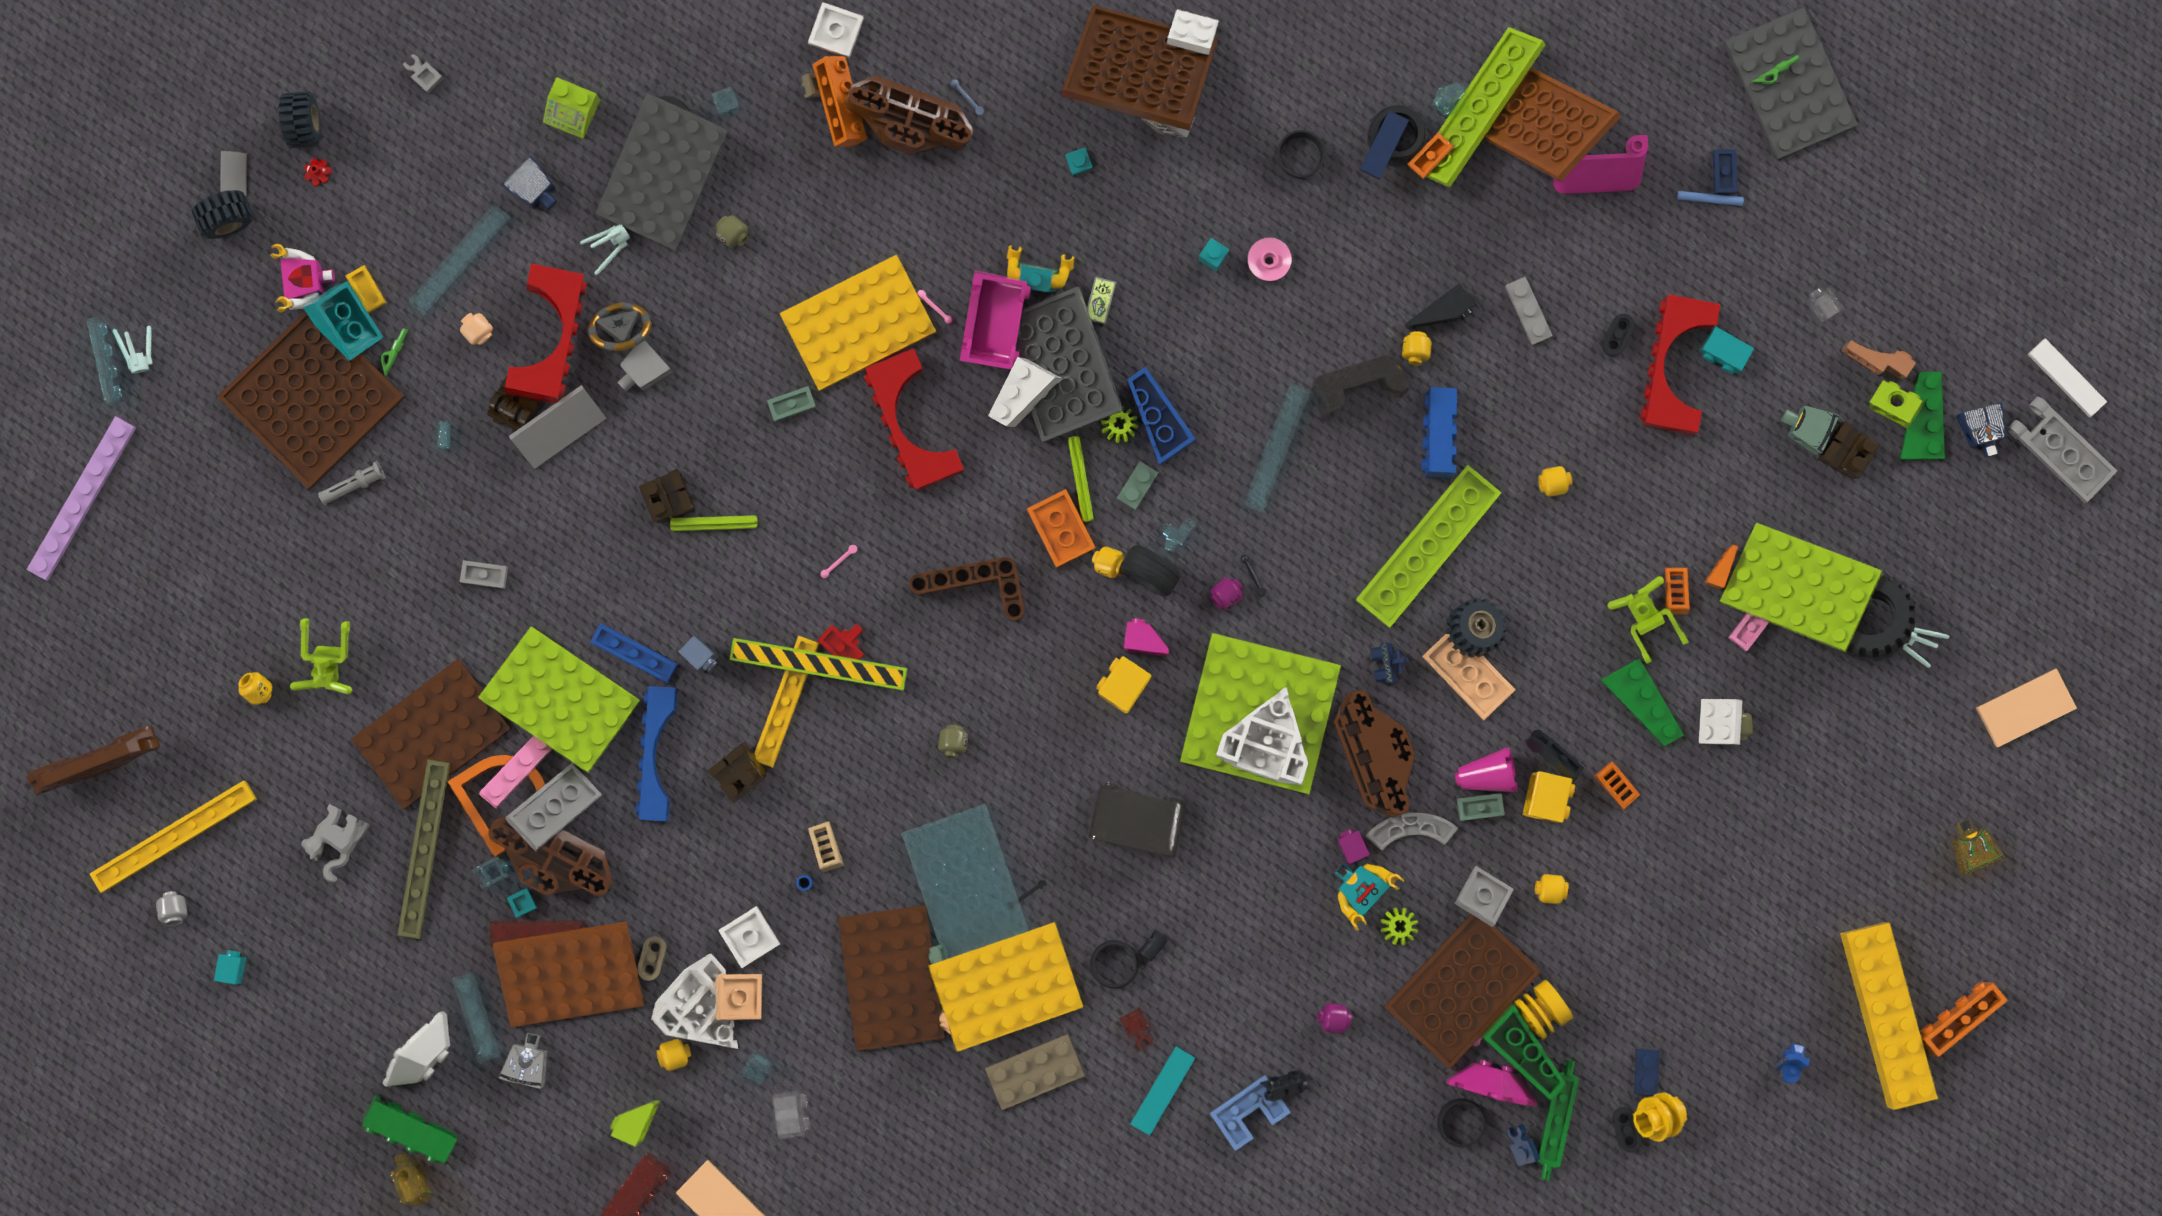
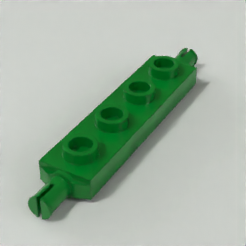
[1537,1059,1579,1181]

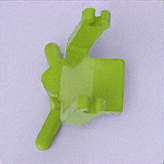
[1607,576,1689,664]
[290,618,352,695]

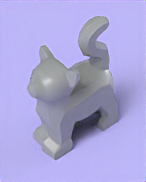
[301,804,370,882]

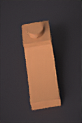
[1841,340,1916,380]

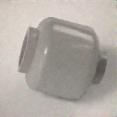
[156,891,188,926]

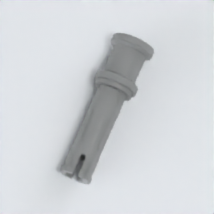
[318,461,386,505]

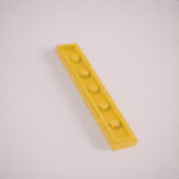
[754,636,820,768]

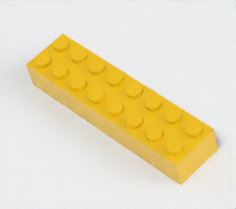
[1840,922,1938,1110]

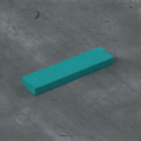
[1130,1046,1195,1136]

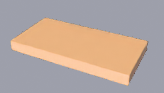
[1422,634,1515,721]
[1976,669,2077,747]
[676,1160,765,1216]

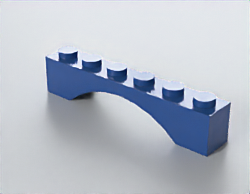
[636,686,678,821]

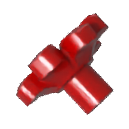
[304,158,332,186]

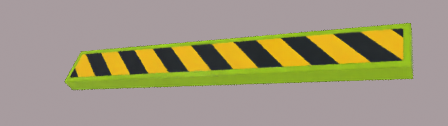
[730,638,908,690]

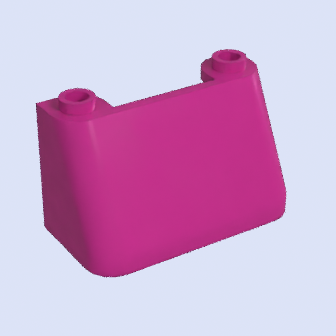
[1553,135,1648,194]
[960,270,1031,369]

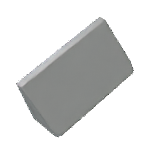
[220,151,247,196]

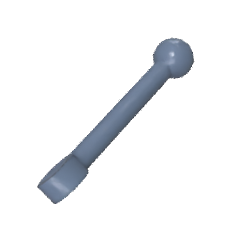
[951,79,984,115]

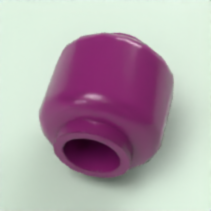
[1210,578,1243,610]
[1317,1003,1352,1034]

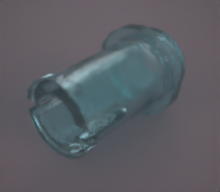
[435,421,453,450]

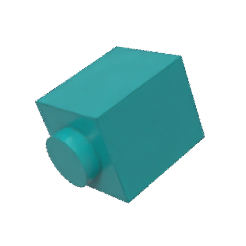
[1198,238,1229,272]
[214,950,246,984]

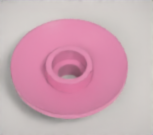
[1248,238,1292,281]

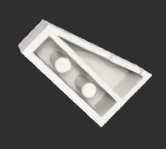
[988,357,1063,427]

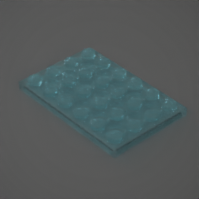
[901,804,1029,960]

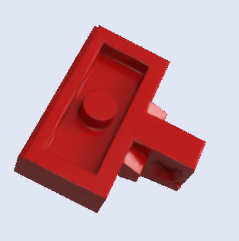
[817,624,865,660]

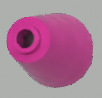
[1455,747,1518,792]

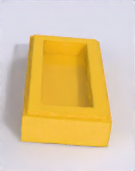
[346,265,387,314]

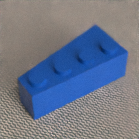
[1127,367,1197,465]
[1421,387,1457,478]

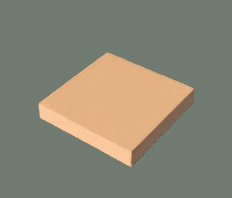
[716,974,762,1020]

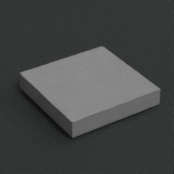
[1454,866,1514,927]

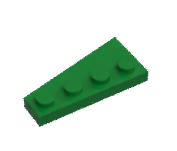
[1600,658,1684,746]

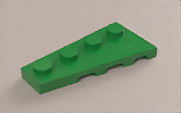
[1899,372,1945,460]

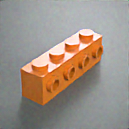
[812,56,867,147]
[1920,981,2008,1057]

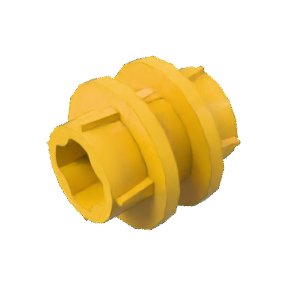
[1633,1092,1687,1142]

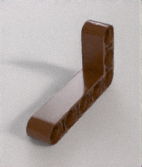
[909,557,1024,622]

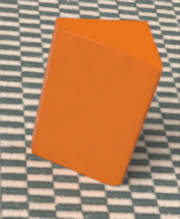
[1408,132,1454,179]

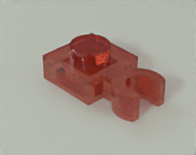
[1119,1008,1153,1050]

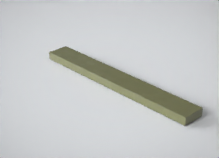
[397,759,451,939]

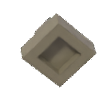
[801,73,821,98]

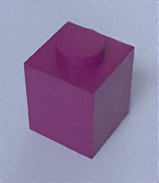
[1337,828,1370,864]

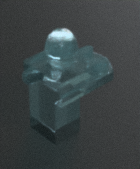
[1432,82,1466,115]
[1162,517,1196,551]

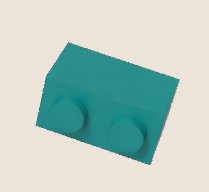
[1699,327,1754,374]

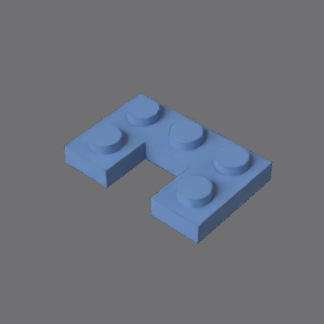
[1210,1075,1291,1151]

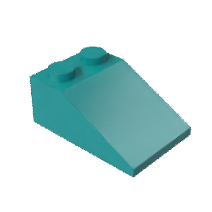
[303,281,383,360]

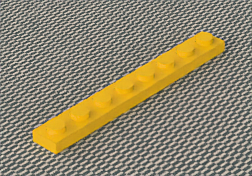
[90,780,257,893]

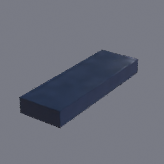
[1360,111,1409,180]

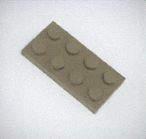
[985,1034,1085,1110]

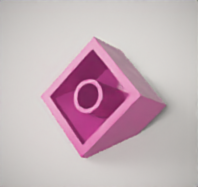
[1123,618,1169,657]

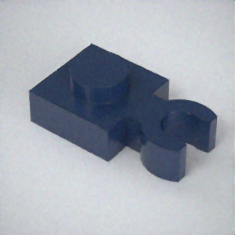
[1507,1124,1540,1166]

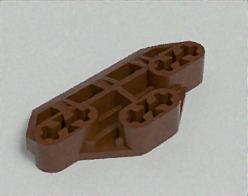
[845,75,973,155]
[1333,690,1415,818]
[26,726,160,795]
[489,815,612,896]

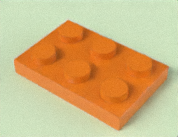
[1027,489,1096,568]

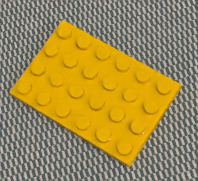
[780,255,936,391]
[928,922,1083,1051]

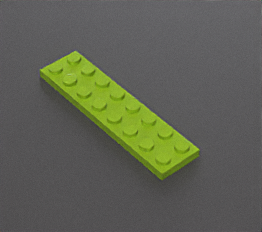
[1426,27,1545,188]
[1355,465,1502,628]

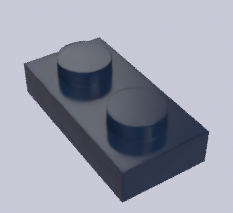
[1713,149,1737,194]
[1634,1049,1659,1095]

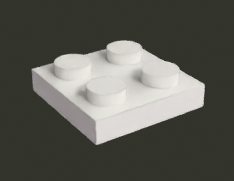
[808,2,864,59]
[1167,10,1218,55]
[1699,699,1742,745]
[718,906,780,968]

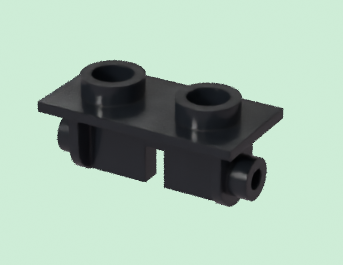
[1260,1070,1310,1102]

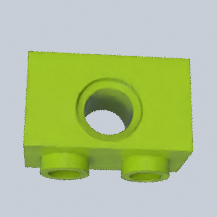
[1869,380,1923,429]

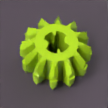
[1101,406,1138,443]
[1380,907,1418,945]

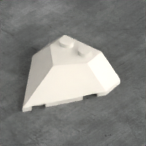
[1216,687,1308,785]
[652,954,738,1049]
[382,1011,450,1086]

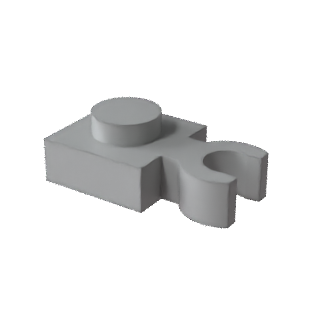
[403,54,443,94]

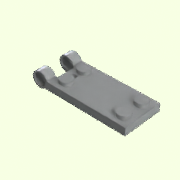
[2006,397,2117,503]

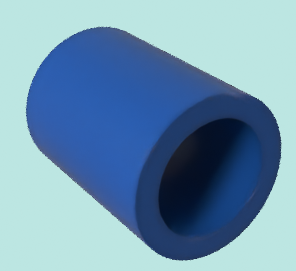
[796,875,814,891]

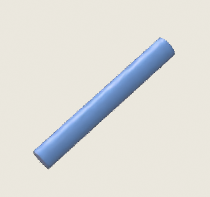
[1677,191,1744,206]

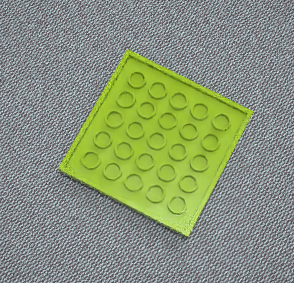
[1180,633,1341,794]

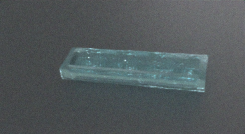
[86,317,122,407]
[452,971,501,1063]

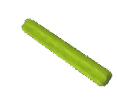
[1068,436,1094,522]
[670,516,758,531]

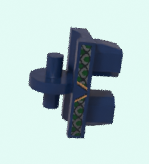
[1370,643,1409,683]

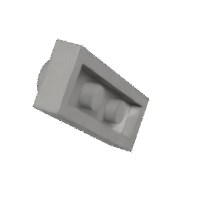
[1505,277,1553,345]

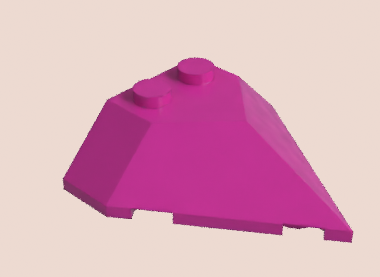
[1446,1060,1537,1107]

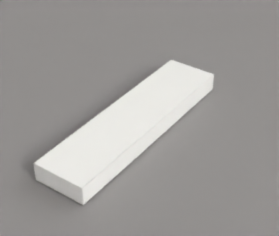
[2028,338,2107,417]

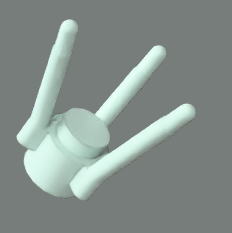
[580,224,630,275]
[113,326,153,374]
[1903,628,1949,668]

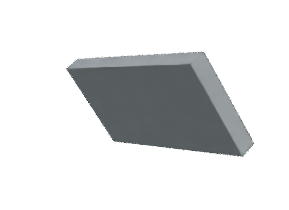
[509,385,606,469]
[505,763,602,852]

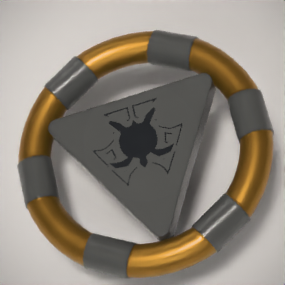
[588,302,652,351]

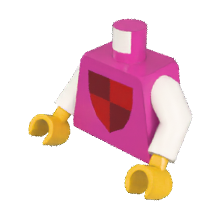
[270,244,335,313]

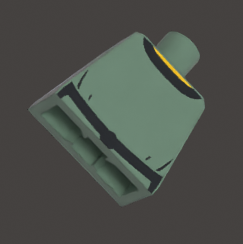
[1781,406,1839,456]

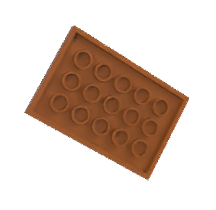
[1483,67,1621,182]
[492,921,644,1027]

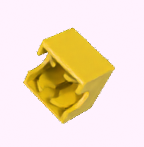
[1096,656,1151,714]
[1523,771,1575,823]

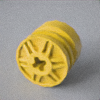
[1514,980,1573,1040]

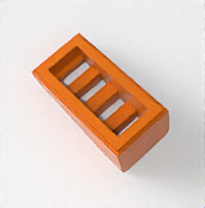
[1704,545,1738,590]
[1665,568,1690,615]
[1594,761,1640,810]

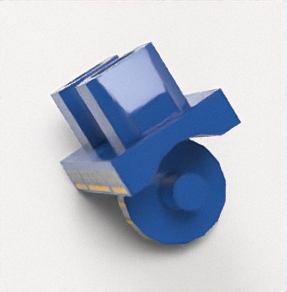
[1775,1044,1810,1084]

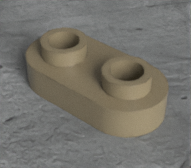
[638,936,667,981]

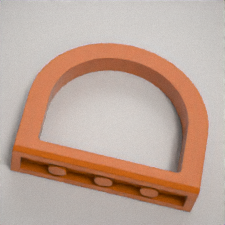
[448,755,545,859]

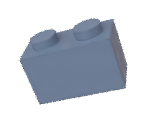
[678,636,718,673]

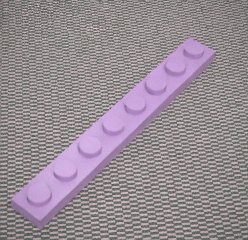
[27,416,136,581]

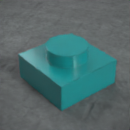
[1065,147,1093,176]
[507,888,538,918]

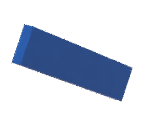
[590,623,679,684]

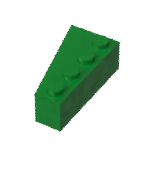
[1481,1004,1566,1100]
[362,1093,457,1164]

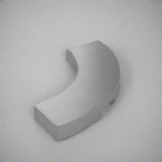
[1365,813,1458,851]

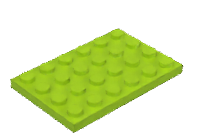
[1720,523,1882,653]
[478,626,640,773]

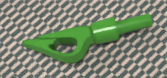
[1752,55,1800,84]
[381,328,408,378]

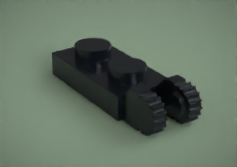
[1526,729,1584,783]

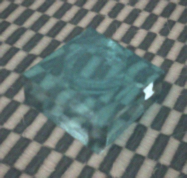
[711,86,740,116]

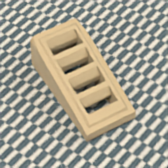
[808,821,844,873]

